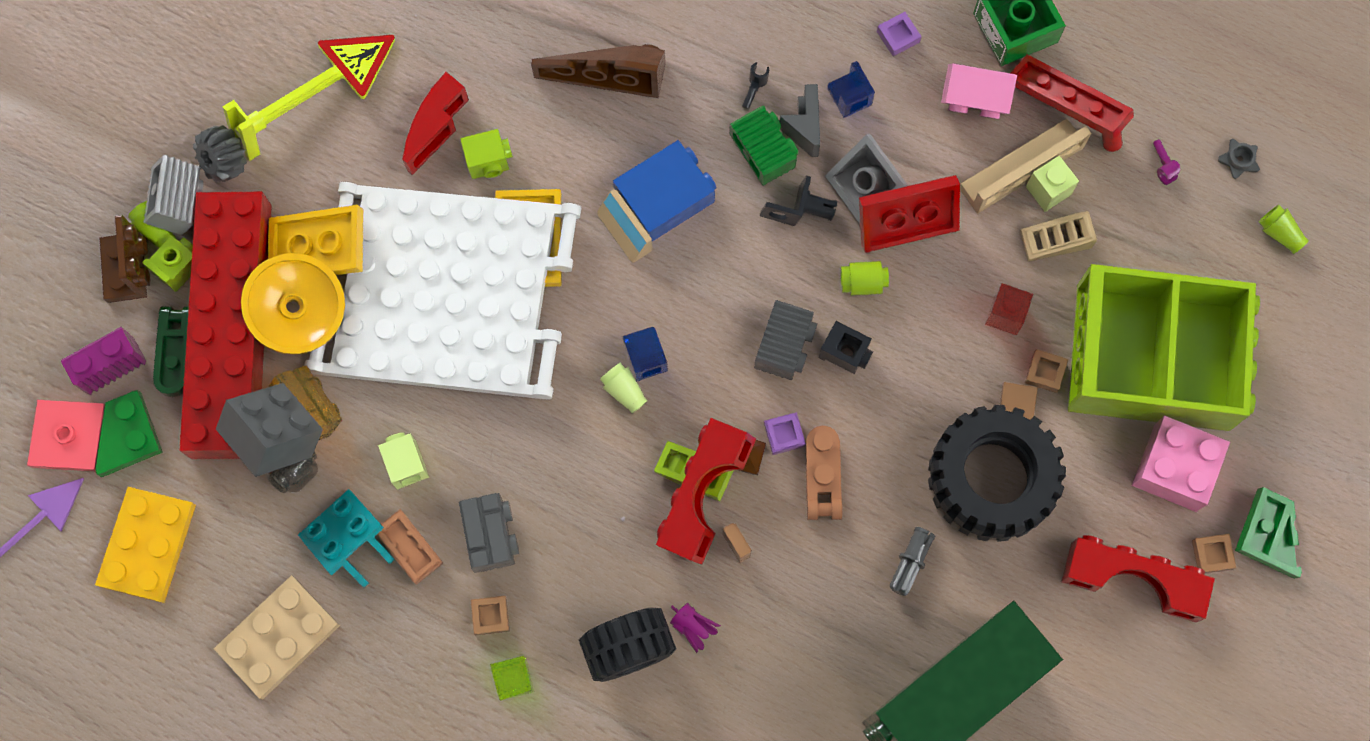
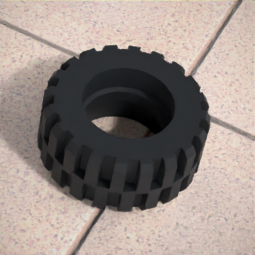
[928,405,1066,542]

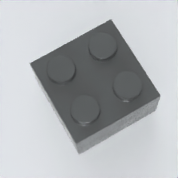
[216,383,323,477]

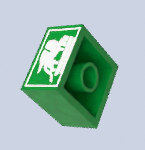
[973,0,1066,67]

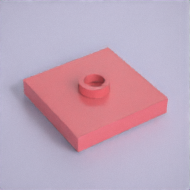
[27,400,105,471]

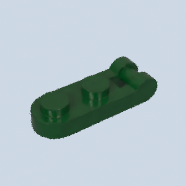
[153,306,189,397]

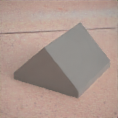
[825,134,908,224]

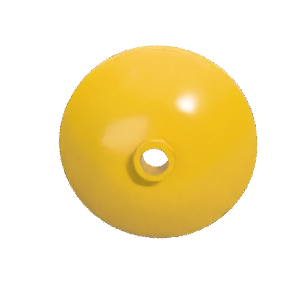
[241,253,345,354]

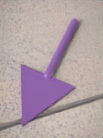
[0,478,84,557]

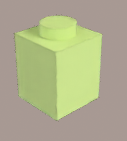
[1026,156,1079,212]
[378,433,429,490]

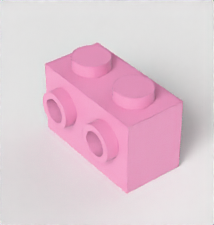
[941,64,1017,119]

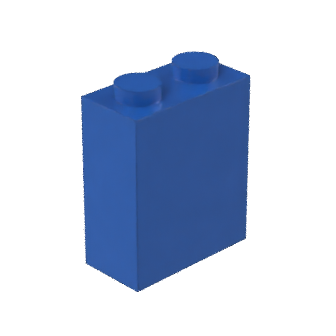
[613,140,717,241]

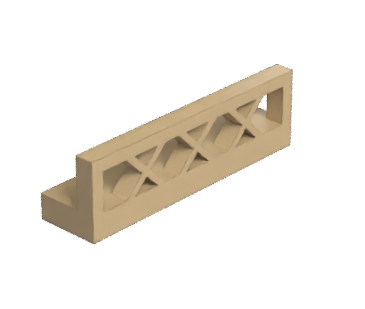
[960,119,1092,214]

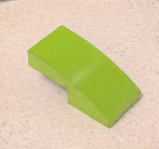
[654,441,733,501]

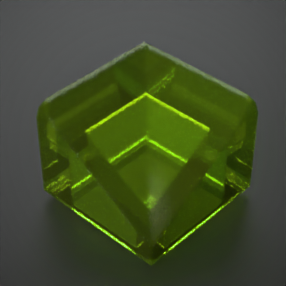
[490,656,534,701]

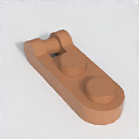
[805,425,842,520]

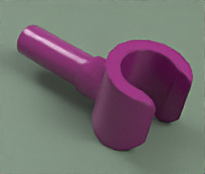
[1153,139,1180,185]

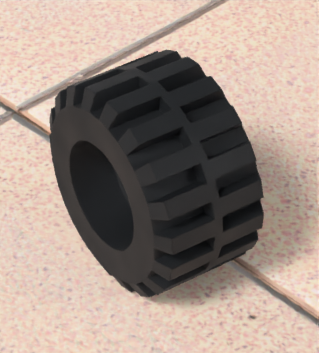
[579,607,677,682]

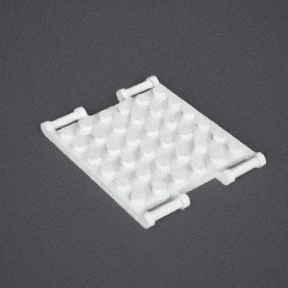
[304,182,581,399]

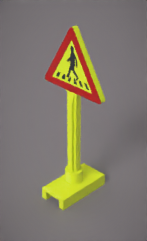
[223,35,395,161]

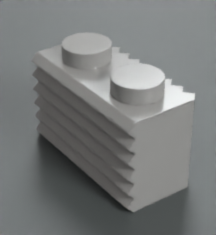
[143,155,203,235]

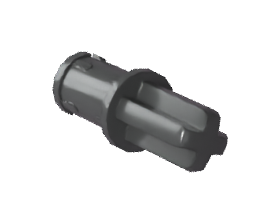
[890,527,936,596]

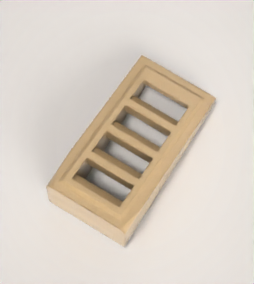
[1020,211,1097,262]

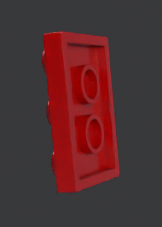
[859,175,960,253]

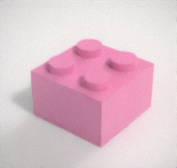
[1132,416,1230,512]

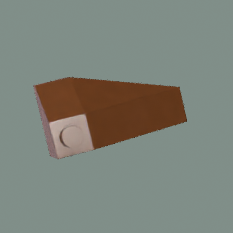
[531,44,666,99]

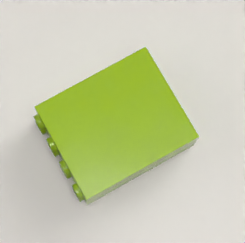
[1068,264,1260,431]

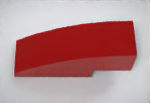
[402,72,469,175]

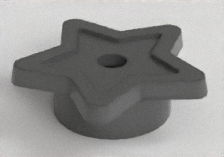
[1218,139,1260,179]

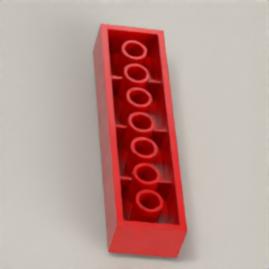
[179,191,272,459]

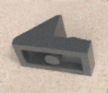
[779,84,820,157]

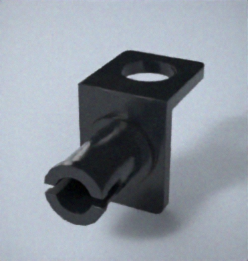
[760,175,837,226]

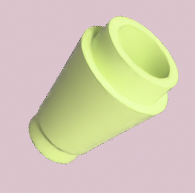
[600,362,647,414]

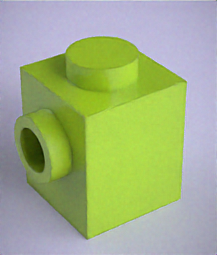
[460,129,513,179]

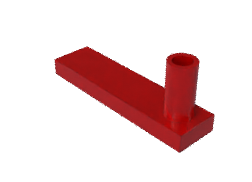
[1010,54,1134,152]

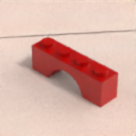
[656,418,756,565]
[1061,535,1215,622]

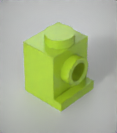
[142,235,193,292]

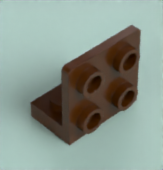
[99,215,151,303]

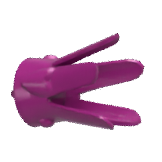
[670,603,721,653]

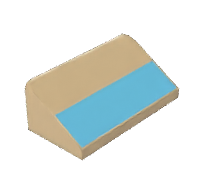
[597,189,652,262]

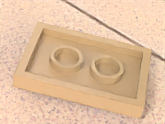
[214,575,340,700]

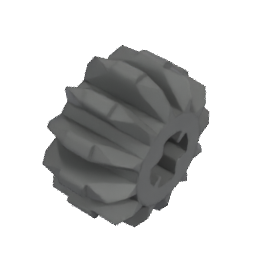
[193,125,247,183]

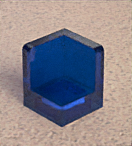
[827,61,875,118]
[622,327,668,382]

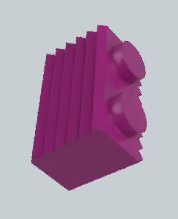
[61,326,146,395]

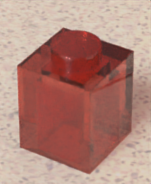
[985,283,1034,336]

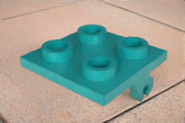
[298,489,395,588]

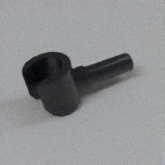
[742,62,770,109]

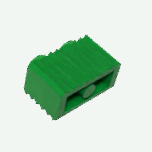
[729,105,799,186]

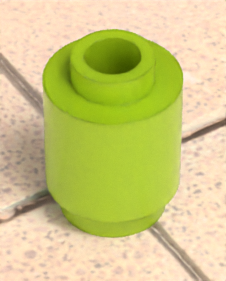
[841,261,889,296]

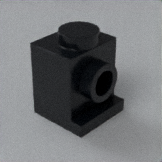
[819,321,874,374]

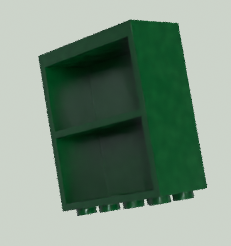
[862,601,1064,741]

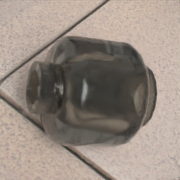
[266,452,318,493]

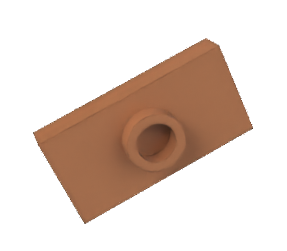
[377,509,443,585]

